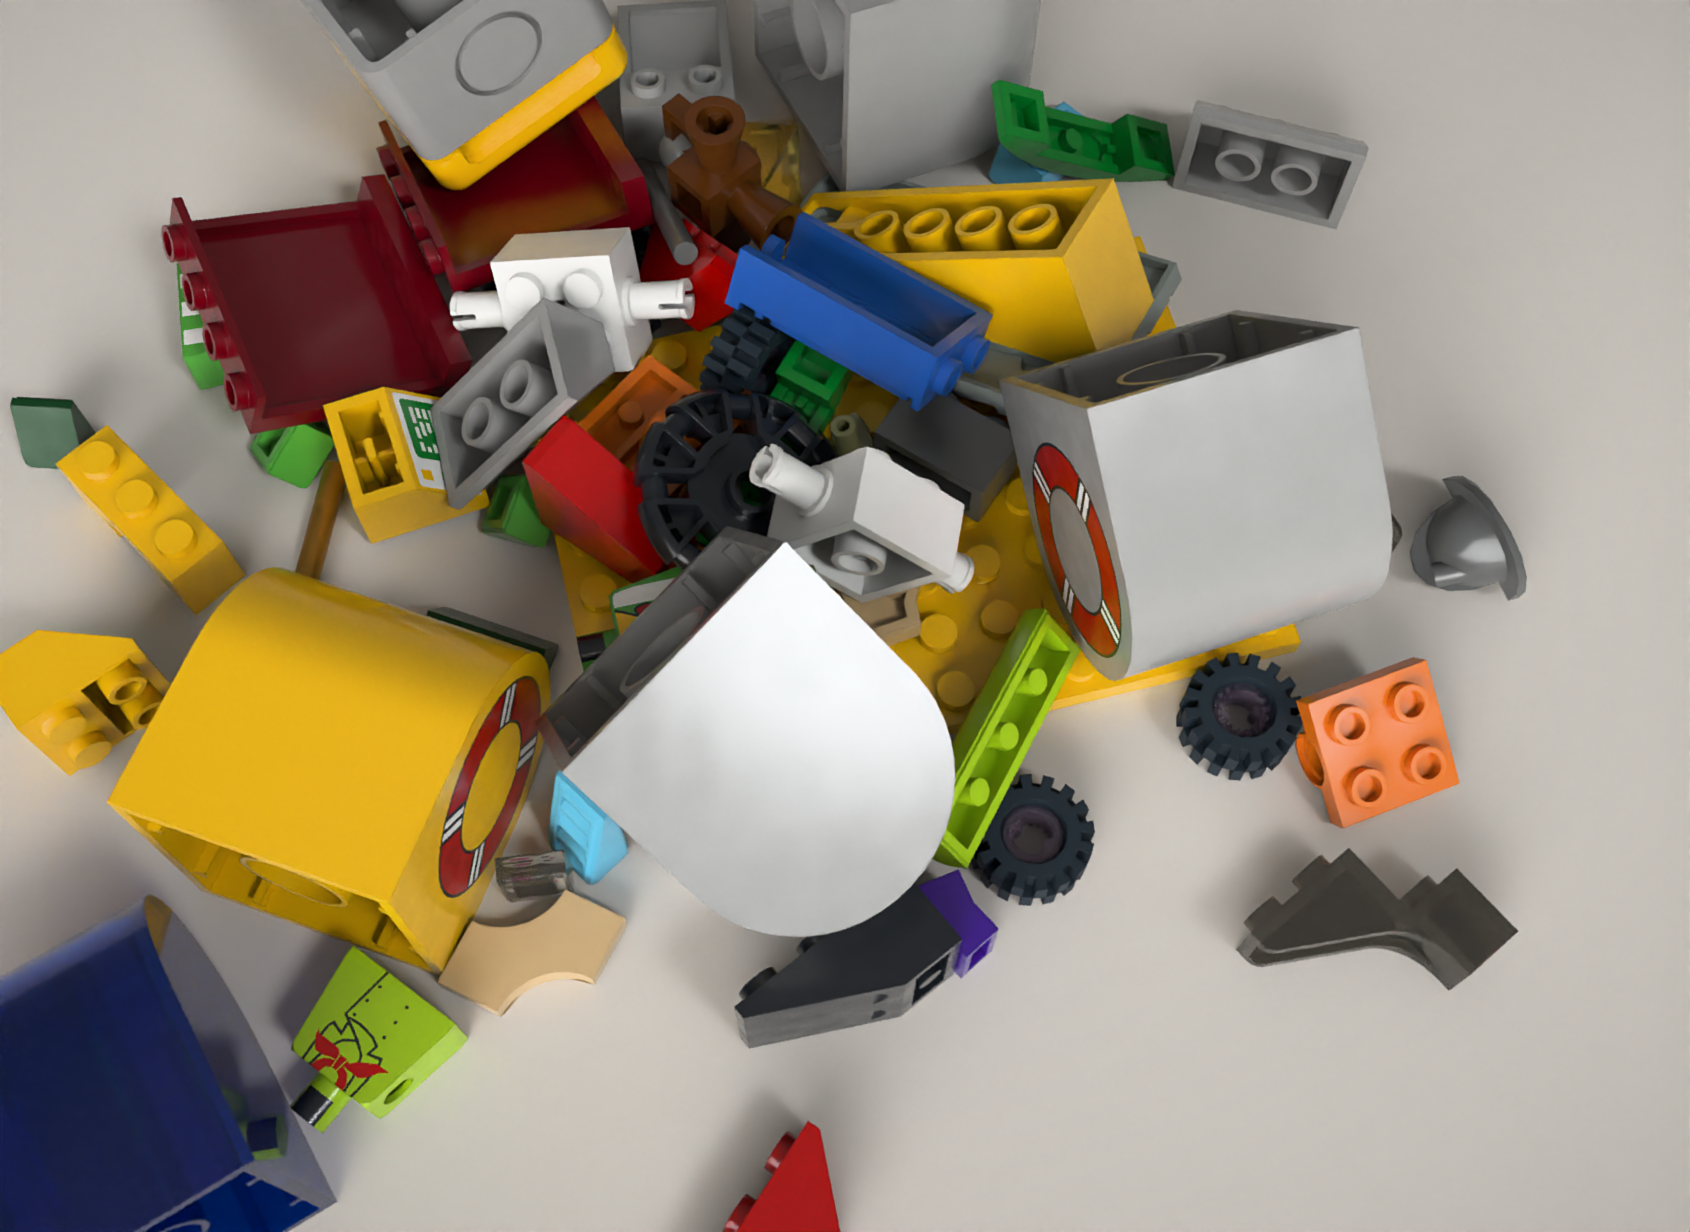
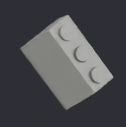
[1172,100,1369,229]
[431,298,615,510]

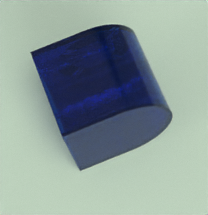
[0,894,337,1232]

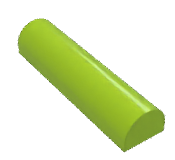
[932,608,1081,869]

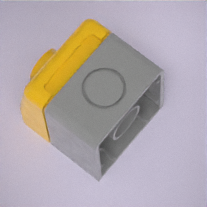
[301,0,628,191]

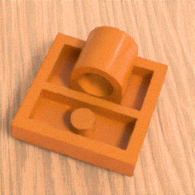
[578,355,743,498]
[1295,657,1460,828]

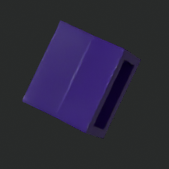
[918,869,999,978]

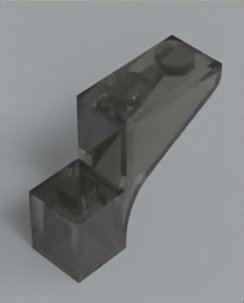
[1236,848,1518,991]

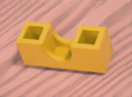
[55,425,246,615]

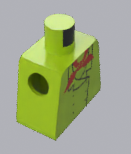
[289,945,468,1133]

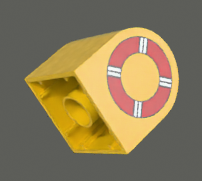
[107,567,551,976]

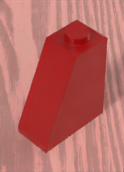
[522,415,697,583]

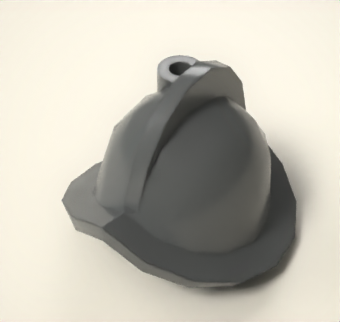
[1410,476,1527,601]

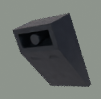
[734,882,962,1049]

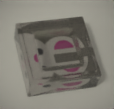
[495,850,575,903]

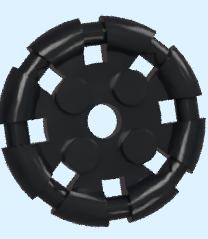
[633,387,838,570]

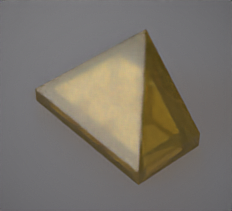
[742,119,802,206]

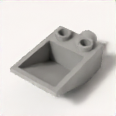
[617,0,736,168]

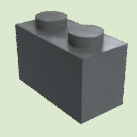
[874,392,1018,523]

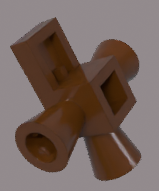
[662,93,803,254]

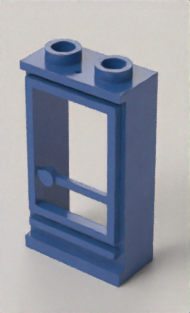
[725,212,993,412]

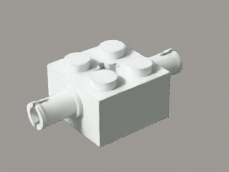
[450,227,695,372]
[749,444,974,603]

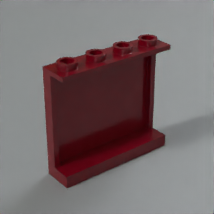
[376,96,655,293]
[161,174,473,434]

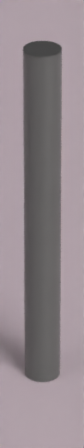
[635,157,698,265]

